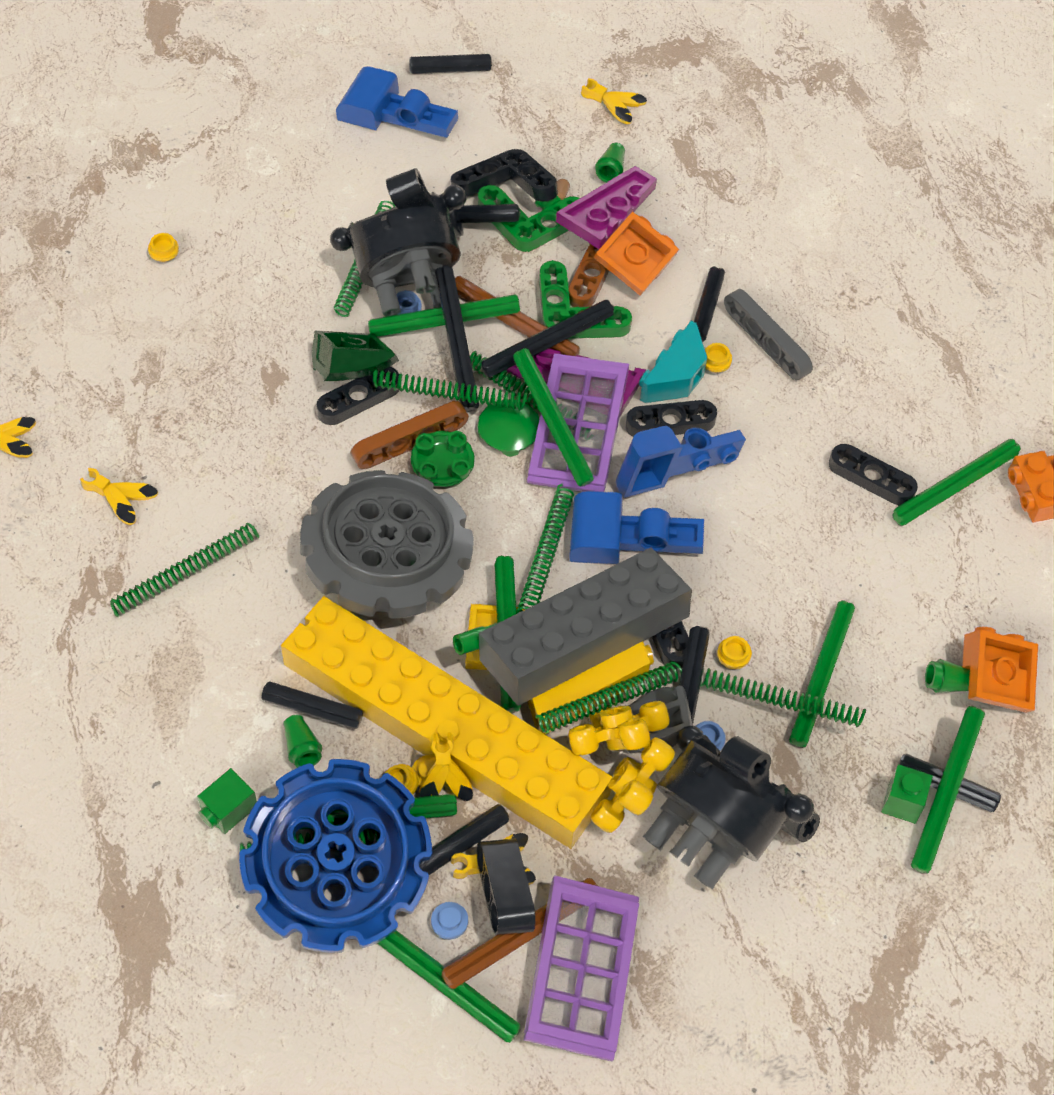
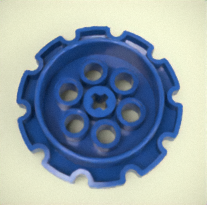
[239,759,432,953]

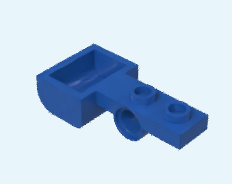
[336,66,458,138]
[616,426,746,498]
[569,491,704,564]

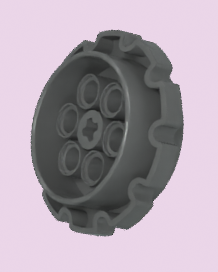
[300,470,474,618]

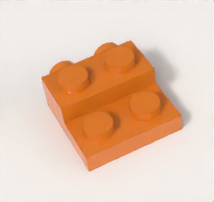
[594,211,679,296]
[1008,451,1054,523]
[962,627,1038,713]

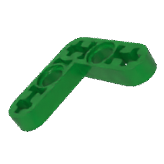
[478,185,579,252]
[539,260,632,339]

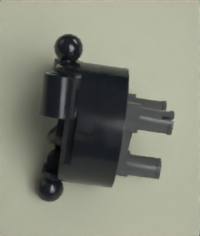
[330,168,466,317]
[643,725,820,890]

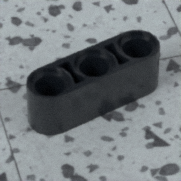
[477,839,535,935]

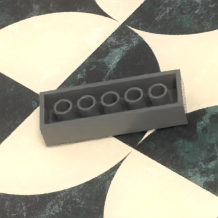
[479,547,692,706]

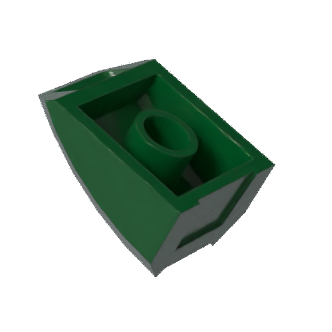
[312,330,399,381]

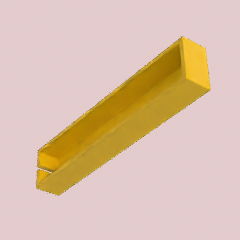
[281,596,612,849]

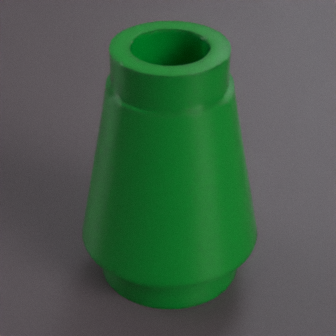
[595,142,625,183]
[925,659,970,693]
[283,715,323,768]

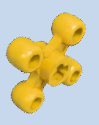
[568,701,670,755]
[591,737,675,833]

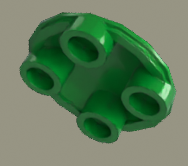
[478,399,540,457]
[411,431,475,487]

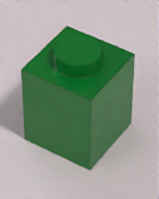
[881,764,933,824]
[197,768,257,834]

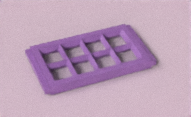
[527,354,629,492]
[524,875,639,1062]

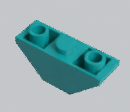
[639,321,707,403]

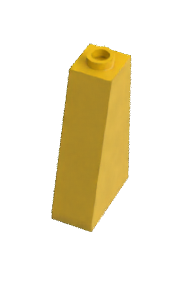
[527,641,654,734]

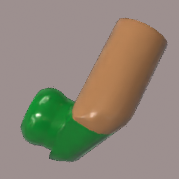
[534,179,570,211]

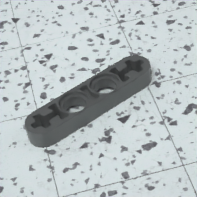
[724,289,813,381]

